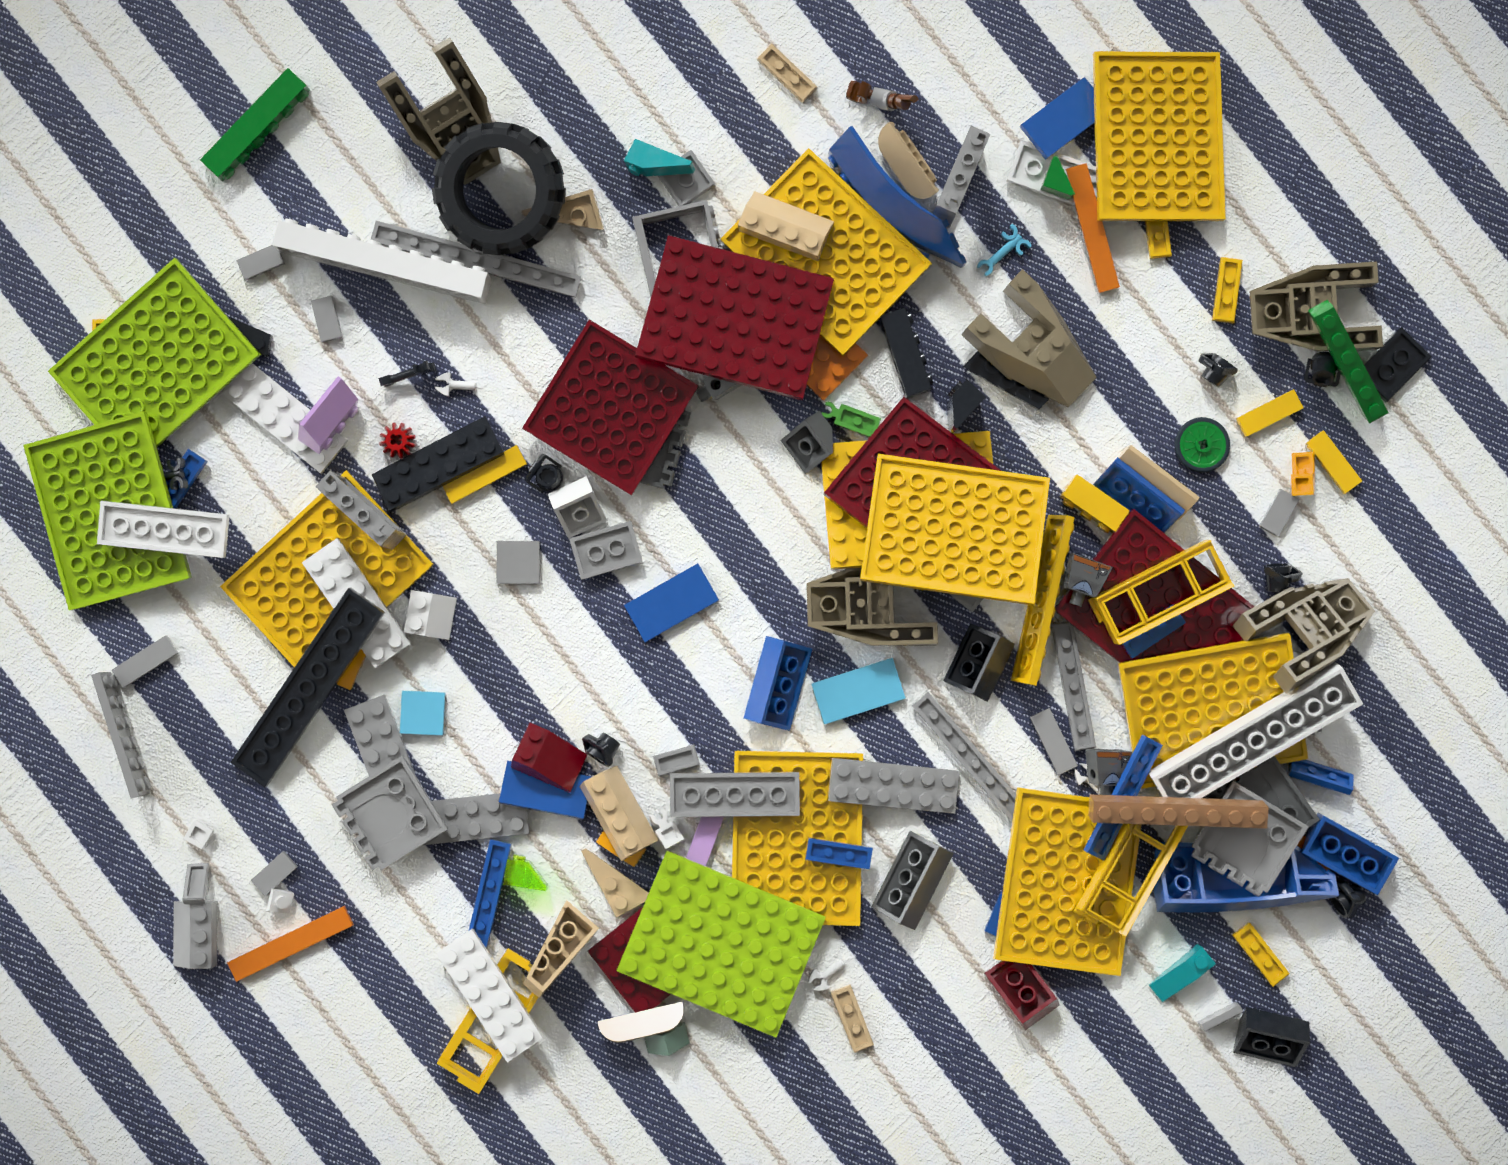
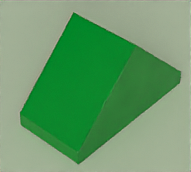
[1040,156,1075,200]

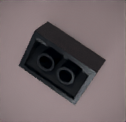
[947,379,986,433]
[943,623,1015,702]
[1233,1007,1310,1067]

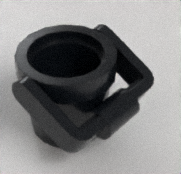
[1304,352,1341,388]
[1198,353,1238,388]
[525,454,563,494]
[1264,563,1303,592]
[582,732,620,767]
[1330,879,1366,919]

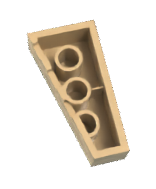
[523,900,599,998]

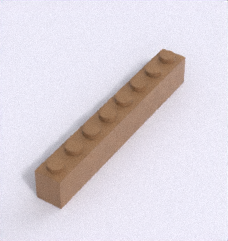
[1088,794,1269,828]

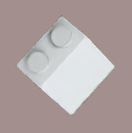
[548,476,607,539]
[404,590,457,640]

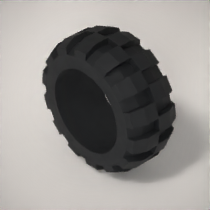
[432,122,566,255]

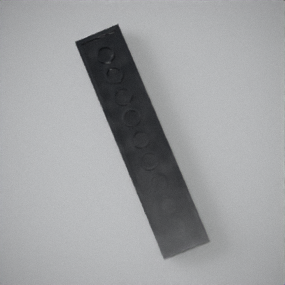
[230,587,385,787]

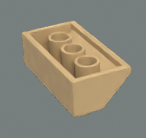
[738,191,834,261]
[1118,445,1200,520]
[579,766,658,861]

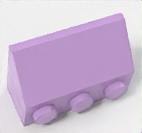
[298,376,359,454]

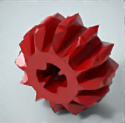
[379,422,416,459]

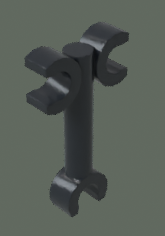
[378,361,437,387]
[163,458,188,490]

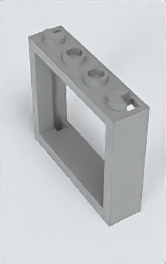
[933,126,991,228]
[632,200,723,297]
[315,471,407,550]

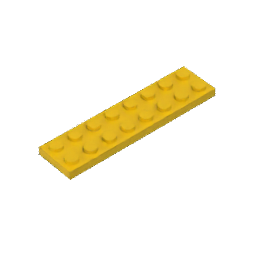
[1011,515,1074,686]

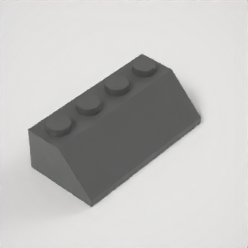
[871,831,954,930]

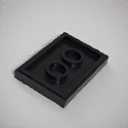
[1364,327,1432,403]

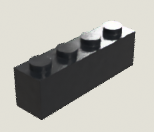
[880,308,933,399]

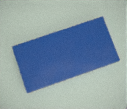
[1019,77,1095,160]
[1093,457,1185,533]
[624,563,719,642]
[499,760,591,820]

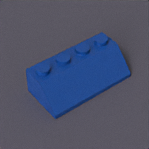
[743,636,812,731]
[1302,812,1399,895]

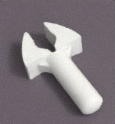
[435,372,476,397]
[1074,763,1100,795]
[808,959,845,991]

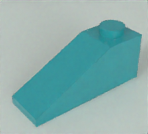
[624,139,695,177]
[1149,944,1216,1002]

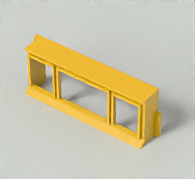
[1088,540,1234,645]
[1073,824,1188,936]
[437,948,539,1094]

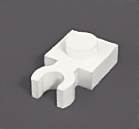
[650,810,684,851]

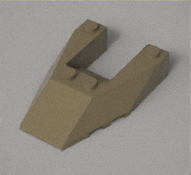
[376,37,501,185]
[1249,262,1383,351]
[961,269,1096,407]
[806,567,938,646]
[1233,578,1375,694]

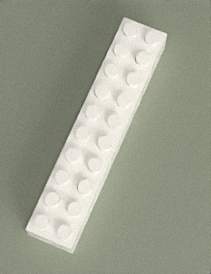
[272,219,492,304]
[1148,662,1363,798]

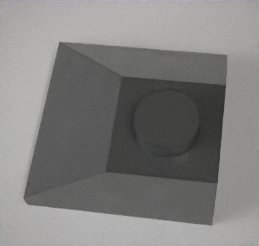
[780,411,833,474]

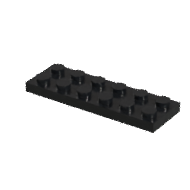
[371,416,504,513]

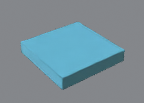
[400,691,446,735]

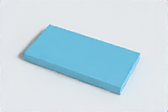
[811,658,906,724]

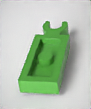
[822,402,881,437]

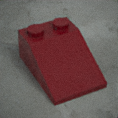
[511,723,587,793]
[984,961,1060,1031]

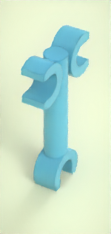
[977,224,1032,277]

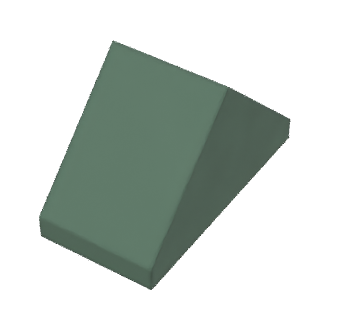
[644,1022,690,1056]

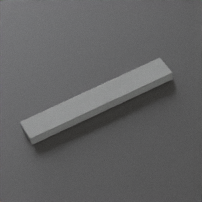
[1051,622,1096,751]

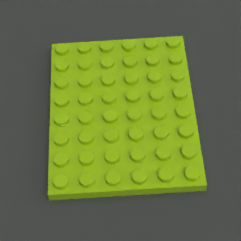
[48,258,261,447]
[23,411,192,611]
[617,850,826,1037]

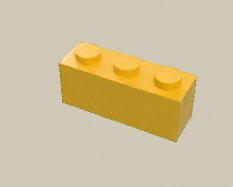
[1060,474,1130,533]

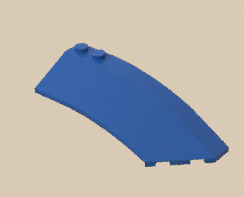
[1154,842,1339,912]

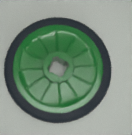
[1175,417,1230,473]

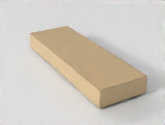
[757,43,818,104]
[831,984,874,1053]

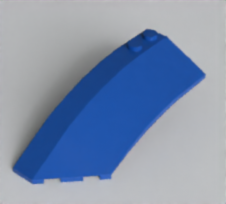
[827,126,967,268]

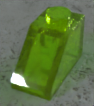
[503,854,548,891]

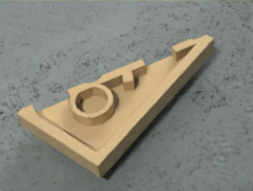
[522,189,605,230]
[581,848,649,917]

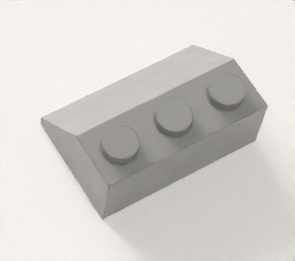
[173,901,218,969]

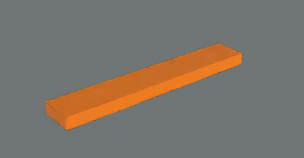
[1065,163,1120,293]
[227,906,354,982]

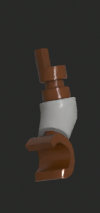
[846,81,919,111]

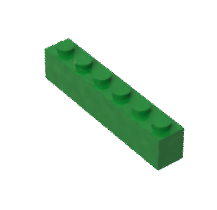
[200,68,310,182]
[1308,300,1389,424]

